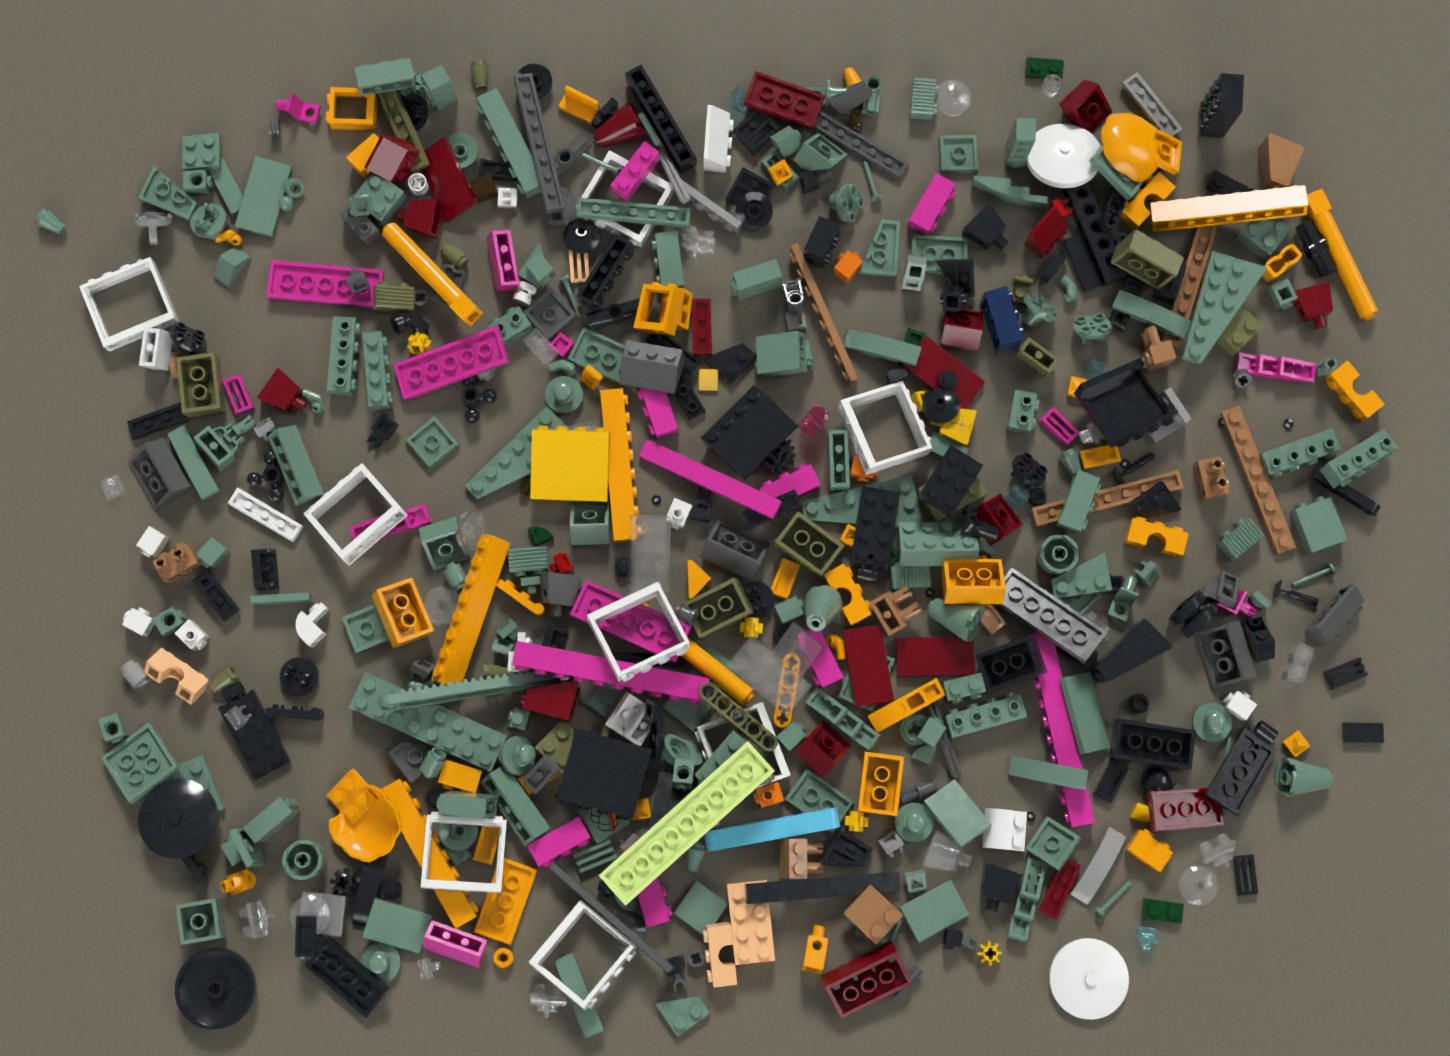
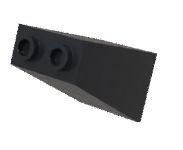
[1089,618,1173,684]
[648,769,699,830]

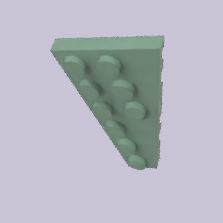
[1181,251,1267,364]
[465,406,570,500]
[801,475,924,528]

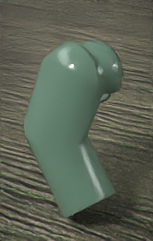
[1059,275,1077,303]
[548,360,576,376]
[408,675,437,691]

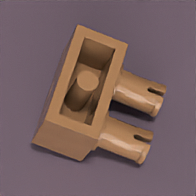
[1140,326,1176,373]
[1193,456,1230,501]
[152,542,202,584]
[869,585,923,636]
[779,839,823,879]

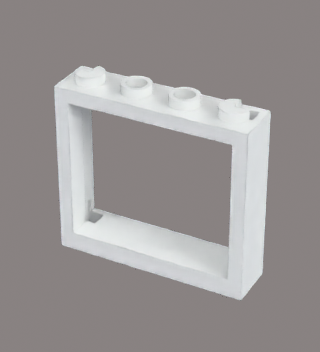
[576,150,675,248]
[79,257,179,352]
[837,381,932,475]
[303,463,408,566]
[587,582,690,682]
[695,702,790,789]
[421,812,507,893]
[529,900,636,1011]

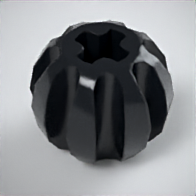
[330,868,359,897]

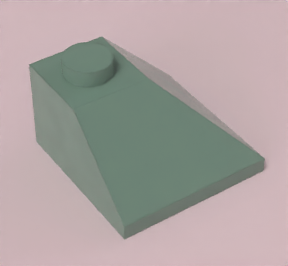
[794,132,848,171]

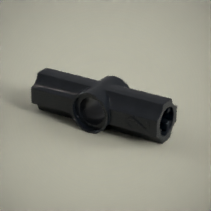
[1295,220,1337,277]
[586,298,640,330]

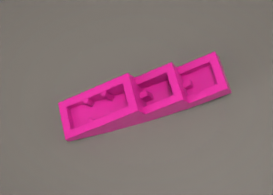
[1234,352,1316,383]
[349,504,432,540]

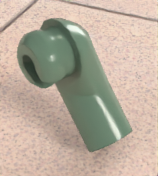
[302,389,325,413]

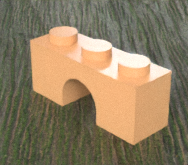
[144,648,209,705]
[702,922,737,988]

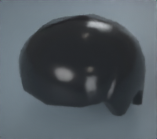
[1141,767,1173,793]

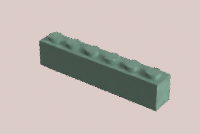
[476,88,541,199]

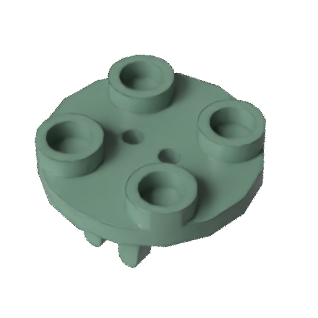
[190,202,228,239]
[1073,313,1111,344]

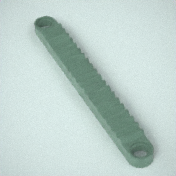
[379,670,573,711]

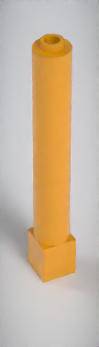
[1307,189,1378,321]
[382,223,483,327]
[643,602,754,705]

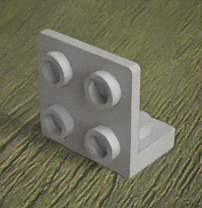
[1148,387,1192,442]
[300,892,346,937]

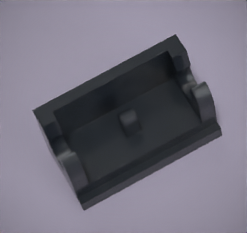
[1152,264,1187,304]
[251,548,280,590]
[541,624,569,650]

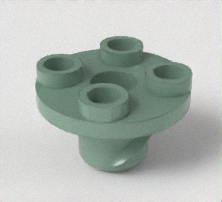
[829,184,864,222]
[1021,293,1058,328]
[545,376,583,414]
[1192,703,1232,742]
[498,736,537,776]
[894,803,934,842]
[361,943,401,983]

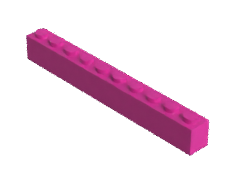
[1028,633,1095,827]
[511,641,709,705]

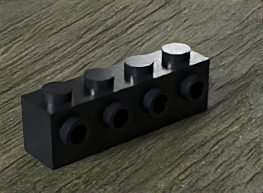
[576,234,634,311]

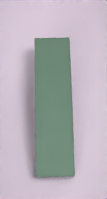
[971,175,1048,210]
[1112,290,1192,339]
[844,329,922,367]
[168,425,220,500]
[805,687,881,752]
[1008,755,1089,790]
[1006,857,1047,943]
[554,952,604,1038]

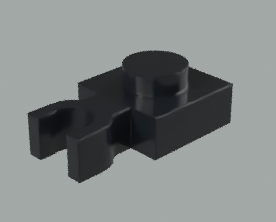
[591,97,619,129]
[366,413,399,449]
[690,487,713,523]

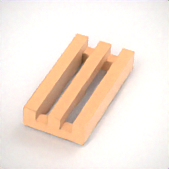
[569,250,589,284]

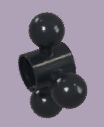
[462,375,498,423]
[247,450,284,502]

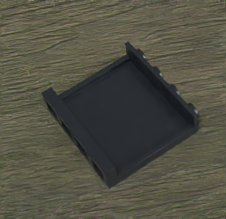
[1074,358,1178,448]
[555,728,652,820]

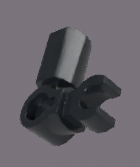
[961,505,999,542]

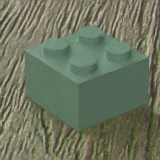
[355,172,407,227]
[1235,218,1293,261]
[176,897,226,945]

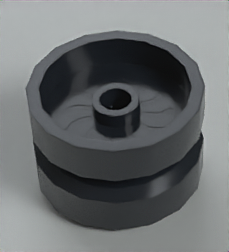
[1168,590,1218,639]

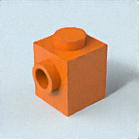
[833,250,863,284]
[849,455,878,483]
[753,782,784,808]

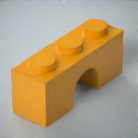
[1120,172,1176,230]
[1325,361,1385,422]
[1123,517,1189,558]
[822,563,872,626]

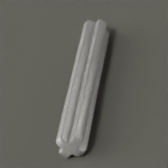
[658,147,690,204]

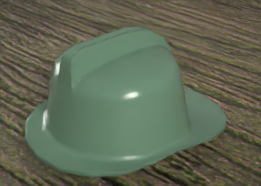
[661,734,704,766]

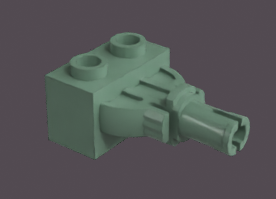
[193,415,257,472]

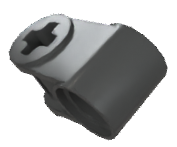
[781,277,804,315]

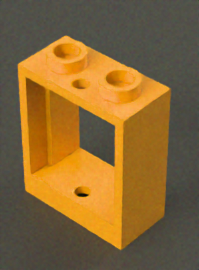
[326,87,378,131]
[633,282,685,336]

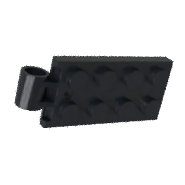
[849,486,900,584]
[218,681,291,780]
[1204,720,1279,817]
[299,934,390,1018]

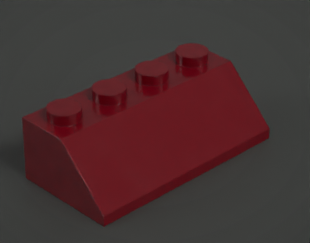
[821,941,913,1019]

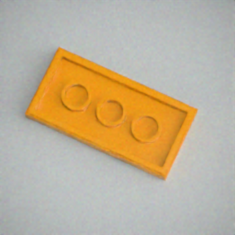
[474,858,538,945]

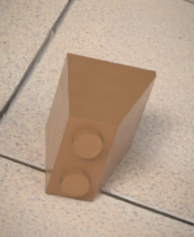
[1258,133,1305,191]

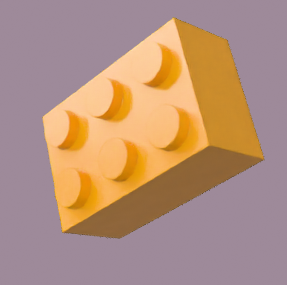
[941,559,1006,604]
[372,578,434,649]
[856,752,904,816]

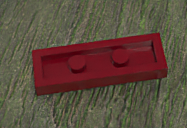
[692,298,712,356]
[1038,859,1081,920]

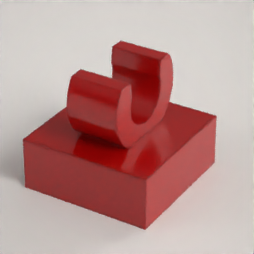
[1049,198,1073,220]
[549,553,574,574]

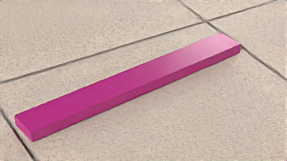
[638,439,782,520]

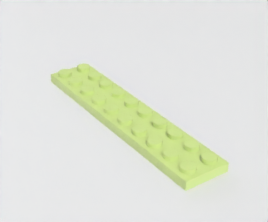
[599,741,775,906]

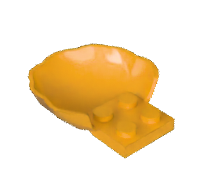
[1101,113,1182,182]
[326,768,402,862]

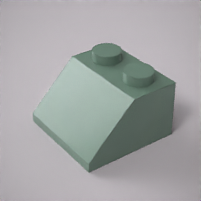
[569,503,610,546]
[419,516,470,571]

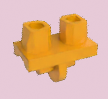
[220,869,256,896]

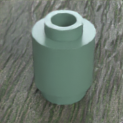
[443,562,466,592]
[420,748,446,778]

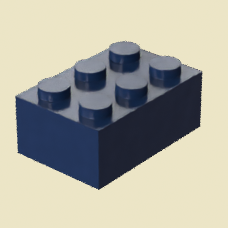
[980,286,1025,355]

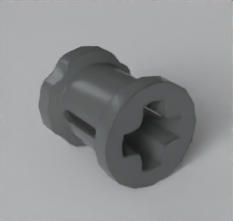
[674,603,699,626]

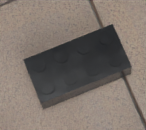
[1199,73,1244,138]
[1109,718,1196,770]

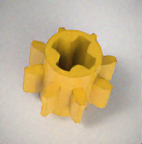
[407,332,432,355]
[740,617,763,639]
[844,811,869,832]
[976,940,1002,966]

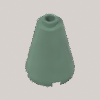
[804,585,843,631]
[927,598,984,642]
[1274,757,1333,797]

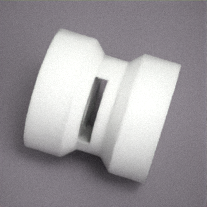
[408,173,429,197]
[512,281,537,307]

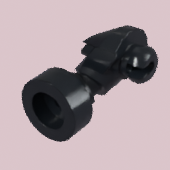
[390,314,430,335]

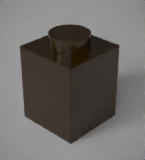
[469,173,498,204]

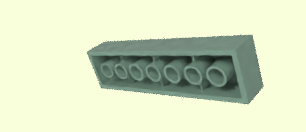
[349,672,509,772]

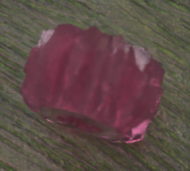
[798,404,829,437]

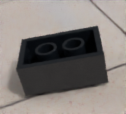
[918,445,984,517]
[975,636,1048,692]

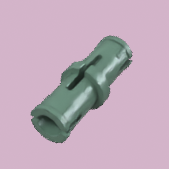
[1315,357,1337,378]

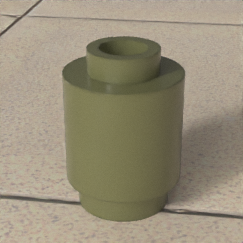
[440,243,469,270]

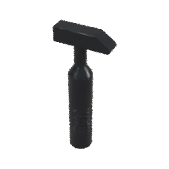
[1113,452,1155,484]
[1272,580,1319,606]

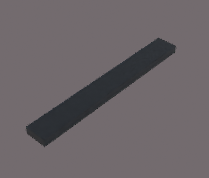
[745,872,901,904]

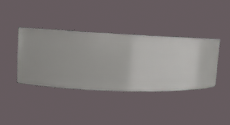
[1070,826,1126,905]

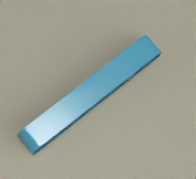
[704,807,841,852]

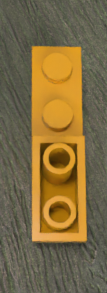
[867,678,946,733]

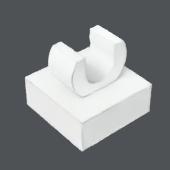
[498,188,518,209]

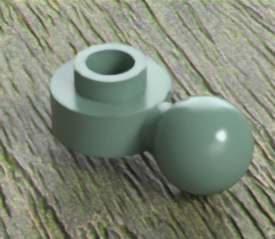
[278,178,304,211]

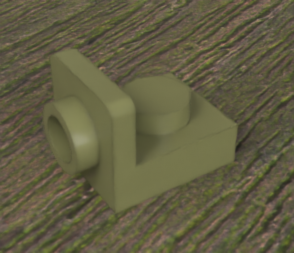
[1010,274,1033,305]

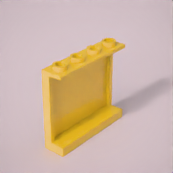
[530,425,611,502]

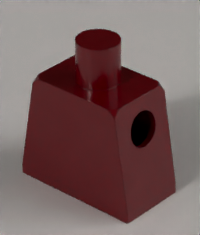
[398,198,445,239]
[1293,282,1333,329]
[257,368,307,413]

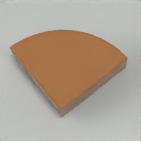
[169,352,181,378]

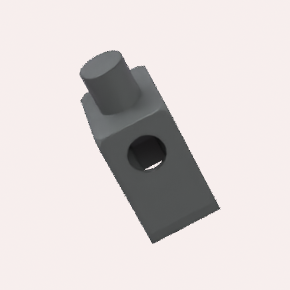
[541,571,582,617]

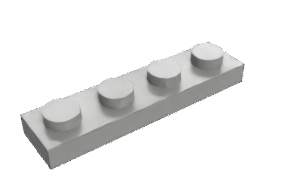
[1121,72,1183,137]
[682,180,742,233]

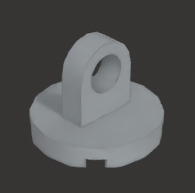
[133,212,173,245]

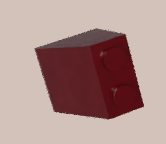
[521,681,581,722]

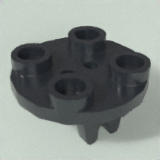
[169,322,207,356]
[1010,452,1048,489]
[742,581,775,619]
[280,657,319,696]

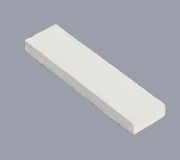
[227,487,304,543]

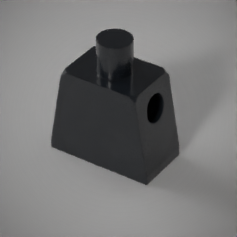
[962,203,1009,250]
[980,863,1023,912]

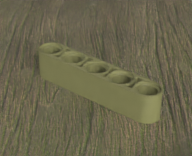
[698,683,778,752]

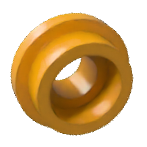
[493,948,513,968]

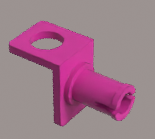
[276,94,321,123]
[1212,590,1258,619]

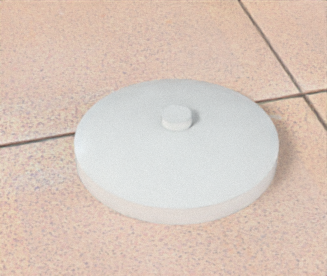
[1026,124,1100,188]
[1049,938,1129,1019]

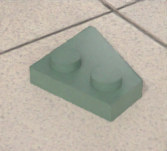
[656,996,710,1037]

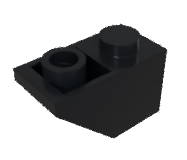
[1242,617,1275,662]

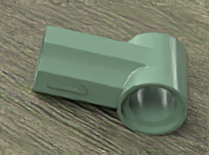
[862,75,882,116]

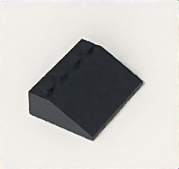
[701,385,798,480]

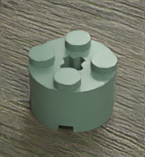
[1036,535,1079,576]
[282,840,326,880]

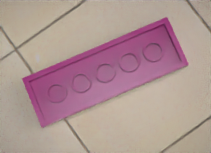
[266,260,385,308]
[393,326,510,401]
[570,580,692,663]

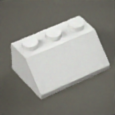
[704,105,733,173]

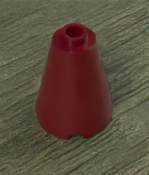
[593,101,647,148]

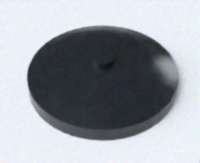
[138,779,219,859]
[175,948,256,1030]

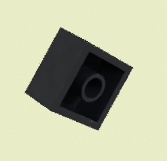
[803,216,842,269]

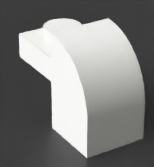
[296,603,330,648]

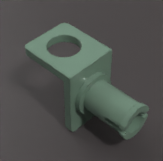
[807,80,847,106]
[1108,576,1139,622]

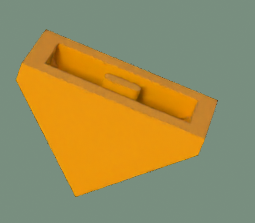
[687,560,711,600]

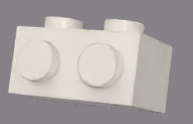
[139,328,173,371]

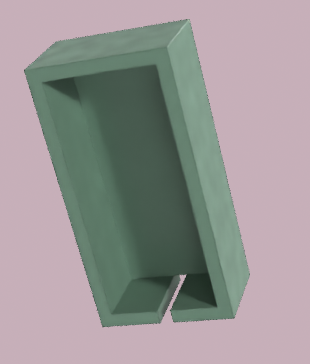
[897,522,979,567]

